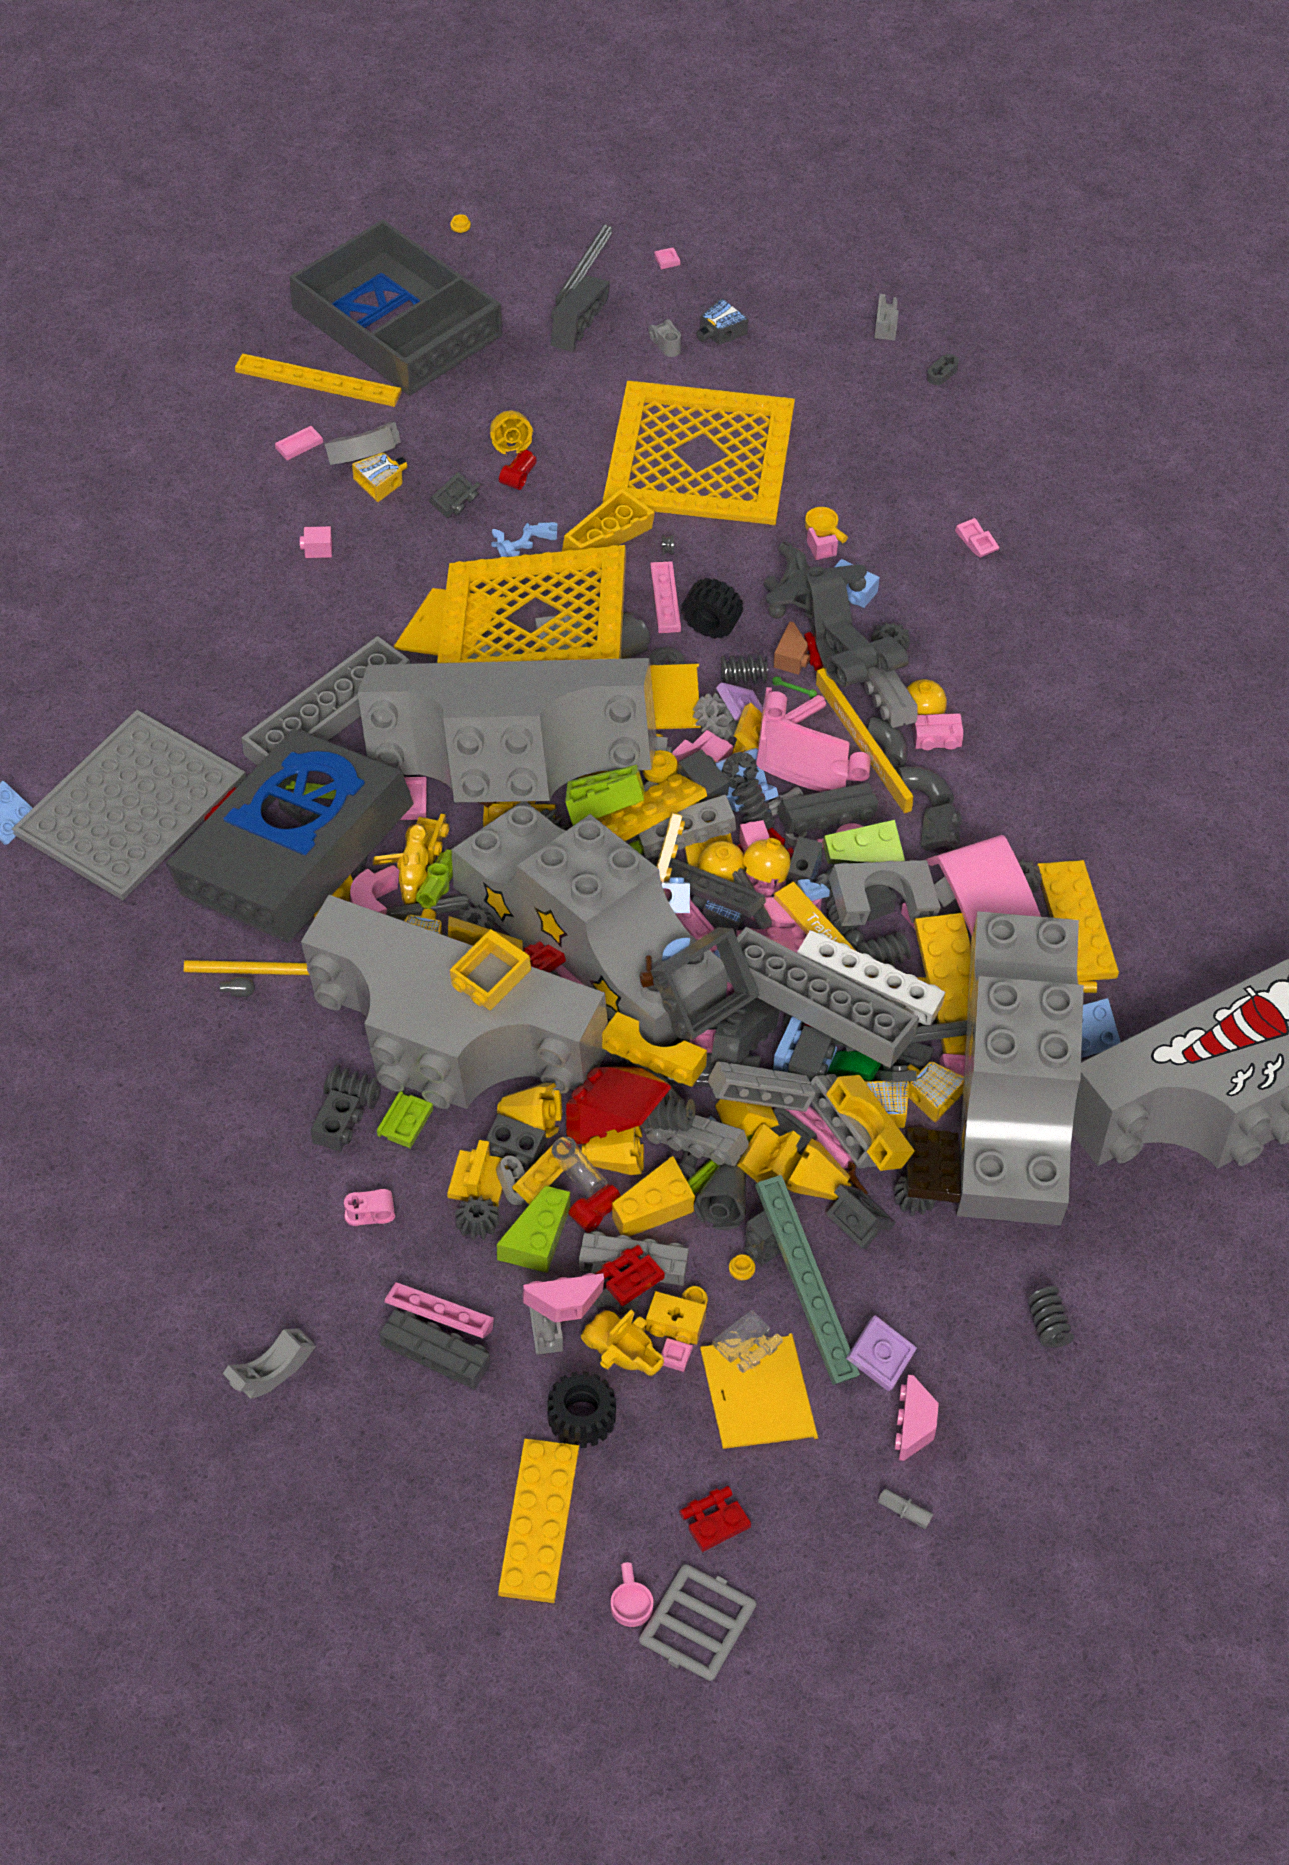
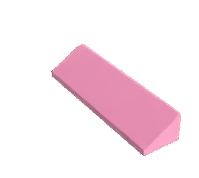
[772,1106,854,1170]
[384,1282,494,1338]

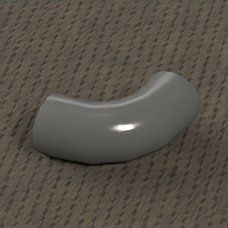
[868,716,908,769]
[897,766,954,807]

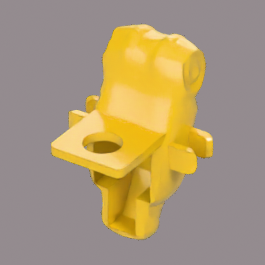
[372,824,429,905]
[581,1310,664,1376]

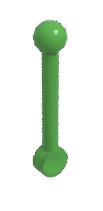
[772,677,817,698]

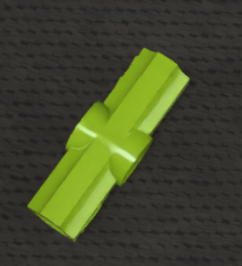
[416,849,453,909]

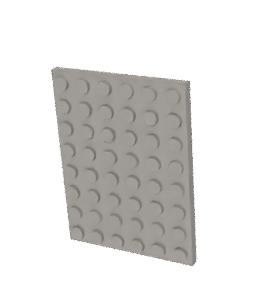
[12,710,246,900]

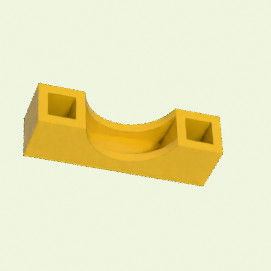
[602,1012,707,1087]
[826,1075,914,1171]

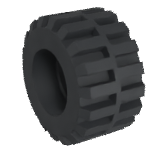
[681,578,744,639]
[547,1371,616,1448]

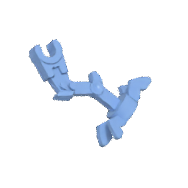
[491,522,558,557]

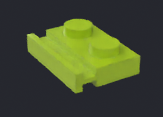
[377,1091,433,1149]

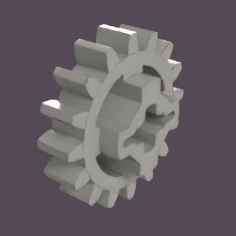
[693,693,739,741]

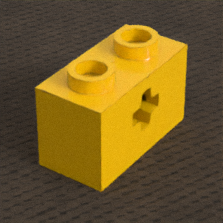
[646,1291,707,1345]

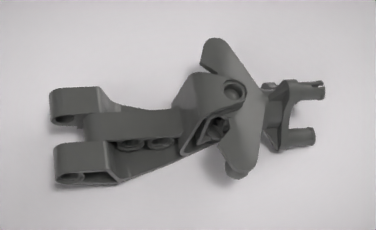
[764,541,909,687]

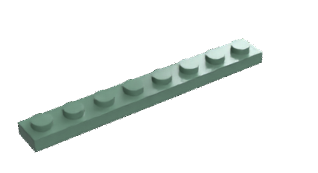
[755,1175,860,1386]

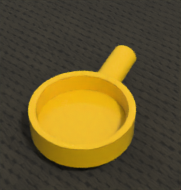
[805,507,848,543]
[642,750,678,784]

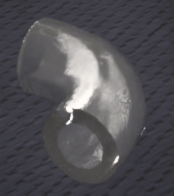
[552,1136,609,1198]

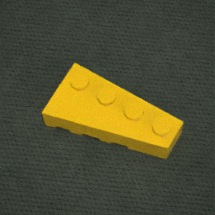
[562,488,655,551]

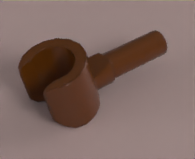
[639,955,654,988]
[846,1162,868,1194]

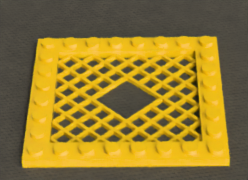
[603,381,795,525]
[437,545,626,663]

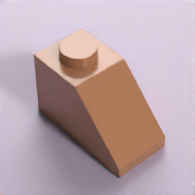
[774,622,810,675]

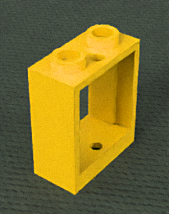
[450,929,531,1011]

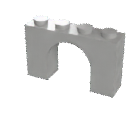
[829,860,941,926]

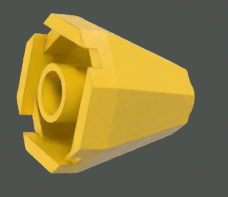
[497,1083,562,1138]
[582,1126,644,1175]
[785,1138,852,1201]

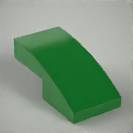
[827,1051,881,1082]

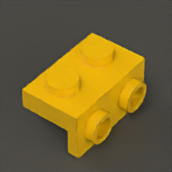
[416,813,449,864]

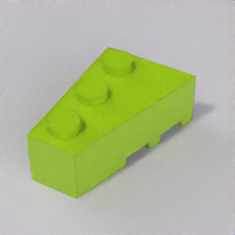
[565,765,645,826]
[822,820,905,865]
[497,1186,571,1273]

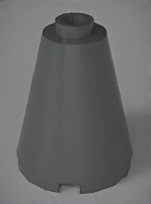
[589,612,650,659]
[694,1161,746,1230]

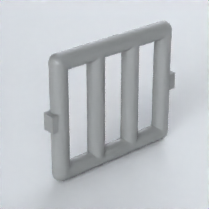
[639,1564,757,1681]

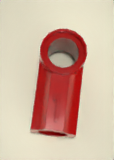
[499,450,537,490]
[568,1184,621,1233]

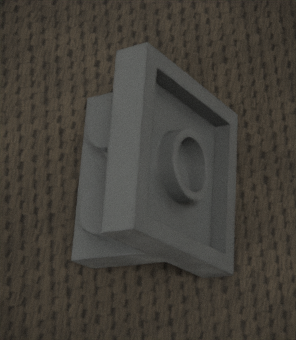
[826,1184,896,1249]

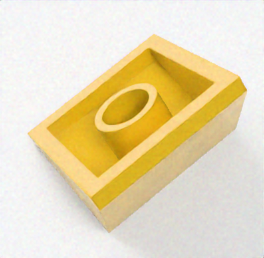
[715,1099,779,1137]

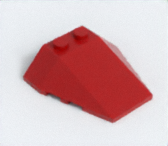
[566,1067,672,1144]

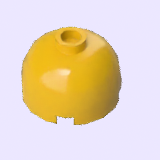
[489,410,533,455]
[906,679,947,715]
[742,838,791,883]
[698,841,746,883]

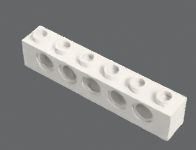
[797,930,945,1026]

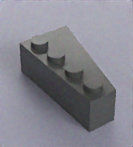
[550,275,610,352]
[710,999,780,1064]

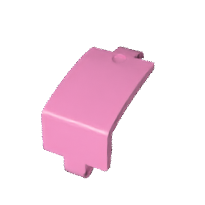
[756,687,871,792]
[925,835,1041,936]

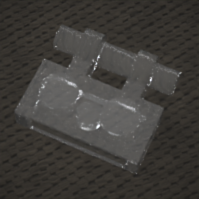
[712,1310,783,1373]

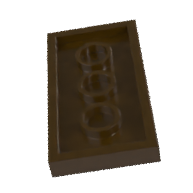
[906,1127,961,1203]

